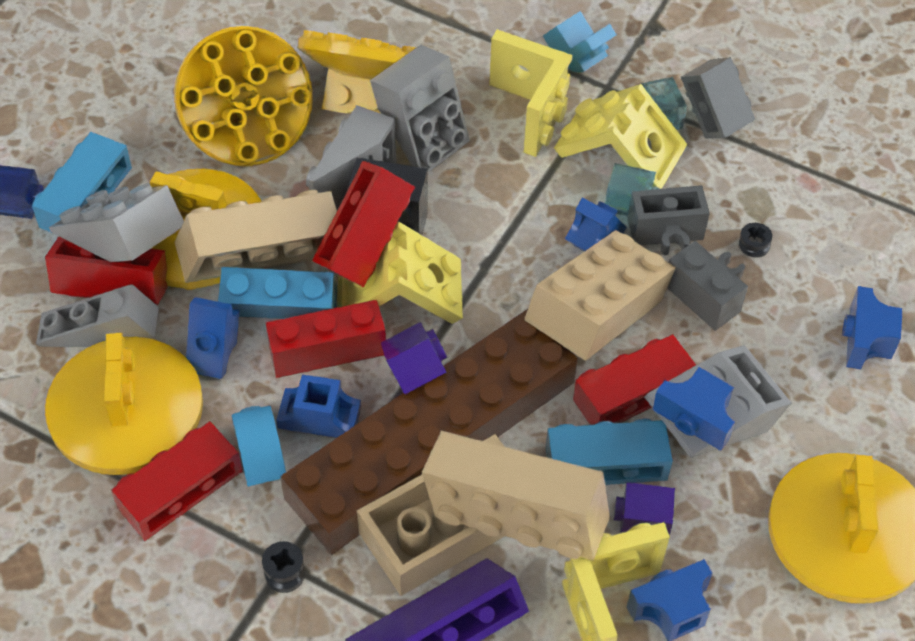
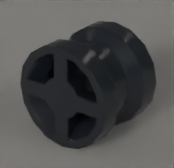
[262,541,305,593]

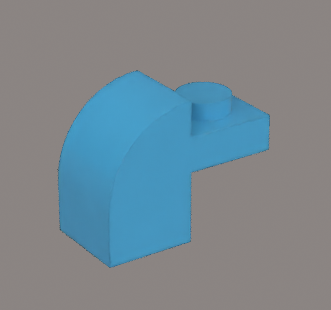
[543,11,617,73]
[231,405,286,486]

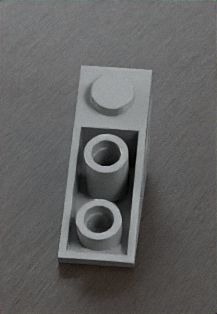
[36,284,159,347]

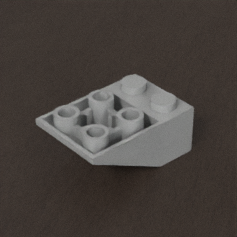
[370,45,470,172]
[306,105,396,210]
[49,183,184,262]
[645,345,792,458]

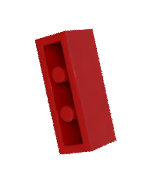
[312,161,415,287]
[45,236,168,306]
[265,300,386,378]
[573,334,696,425]
[111,421,243,541]

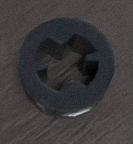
[738,222,773,258]

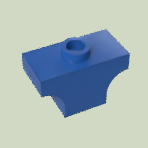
[565,197,627,251]
[842,286,902,370]
[186,297,240,379]
[652,367,735,451]
[276,374,361,438]
[626,559,712,641]

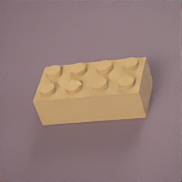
[174,190,337,283]
[524,230,676,361]
[422,431,610,560]
[357,434,505,596]

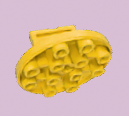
[174,26,313,166]
[297,30,417,114]
[150,168,262,290]
[45,333,203,475]
[768,453,915,604]

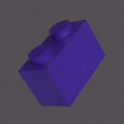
[381,322,448,394]

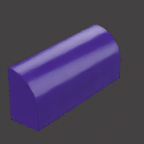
[345,558,530,641]

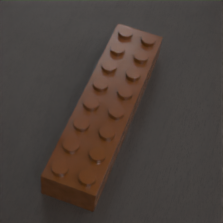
[280,309,578,555]

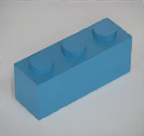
[32,131,132,234]
[218,267,337,319]
[545,419,673,485]

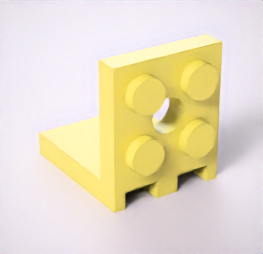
[489,29,572,157]
[554,84,687,190]
[337,222,463,324]
[561,522,670,641]

